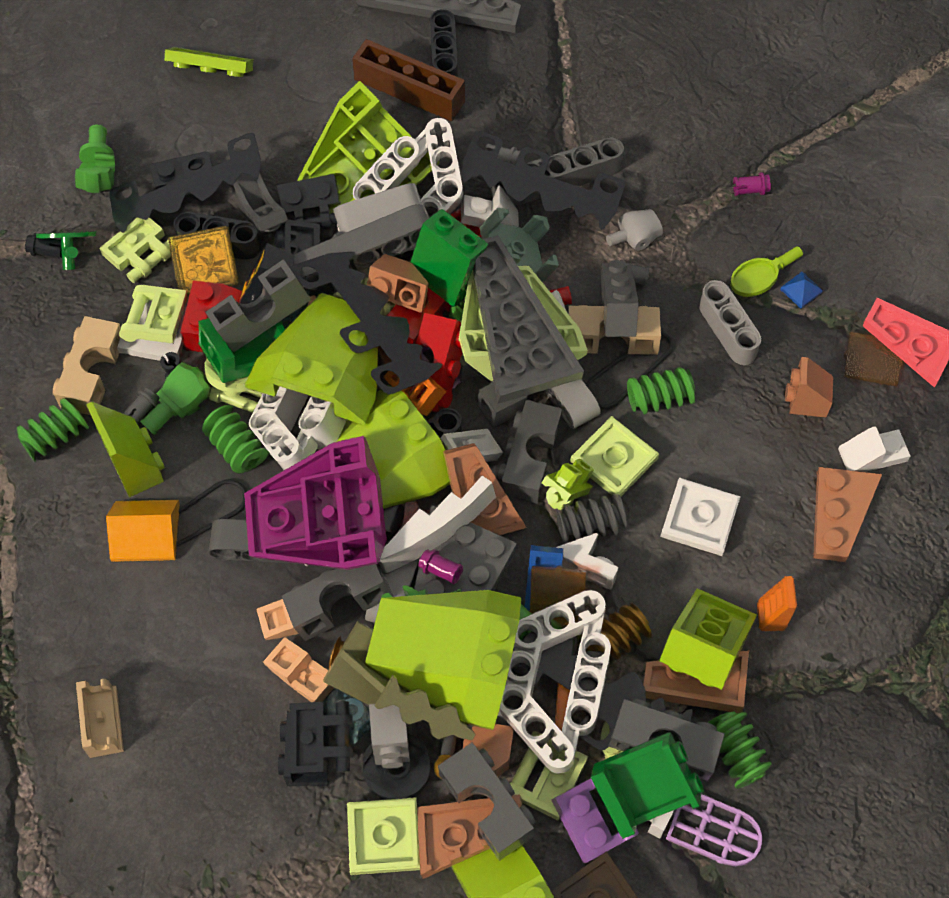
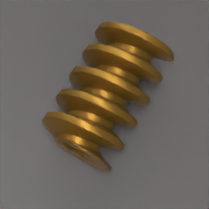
[577,603,653,667]

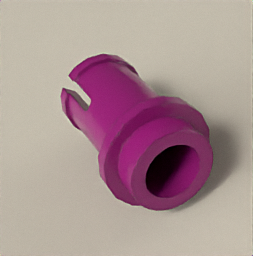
[733,172,771,196]
[419,549,463,584]

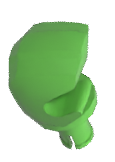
[75,124,115,193]
[140,362,212,435]

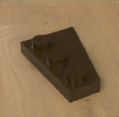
[551,851,638,898]

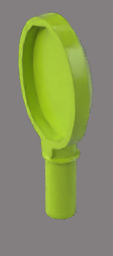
[731,246,803,297]

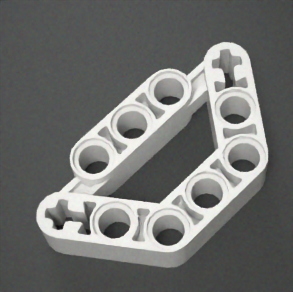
[337,118,464,250]
[249,386,347,470]
[499,590,611,774]

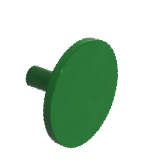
[36,231,97,270]

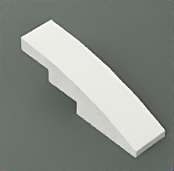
[379,476,496,573]

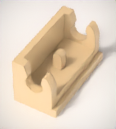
[76,679,124,758]

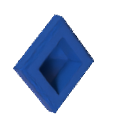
[780,271,823,309]

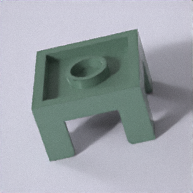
[479,207,559,283]

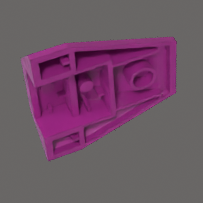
[244,436,387,570]

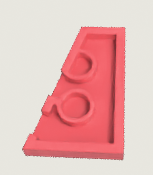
[863,298,949,388]

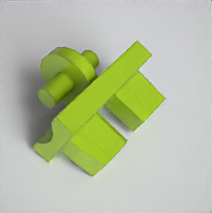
[542,459,594,510]

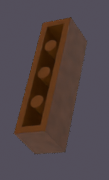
[352,39,465,121]

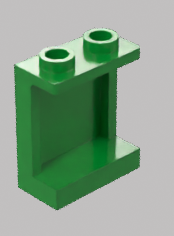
[411,209,488,307]
[198,318,285,383]
[591,732,704,839]

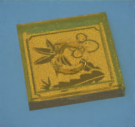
[168,226,239,296]

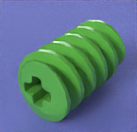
[627,367,695,415]
[16,398,89,462]
[202,405,269,473]
[707,711,772,789]

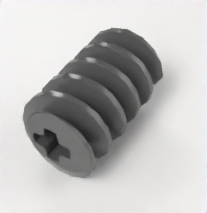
[556,494,627,544]

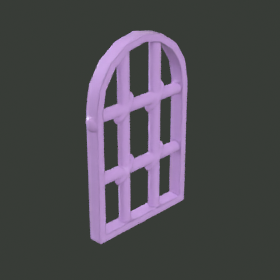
[666,794,762,867]

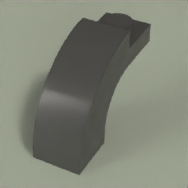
[229,173,288,235]

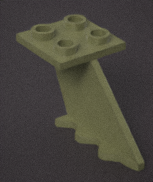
[323,621,476,740]

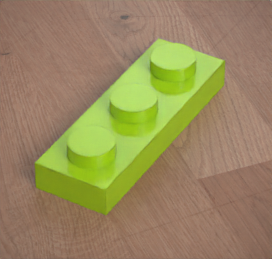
[164,47,254,77]

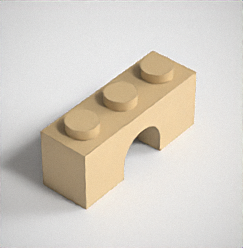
[568,305,661,355]
[53,316,121,415]

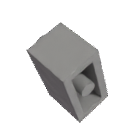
[369,704,410,768]

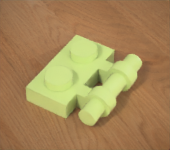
[99,218,176,283]

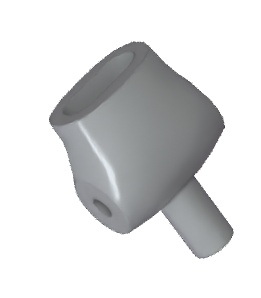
[606,209,663,251]

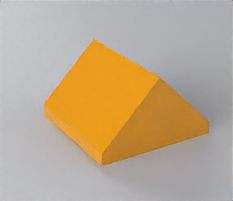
[106,500,180,562]

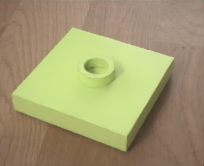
[570,416,659,497]
[347,798,420,875]

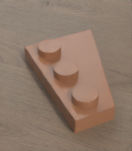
[443,443,527,535]
[813,467,882,562]
[643,650,749,713]
[417,794,522,879]

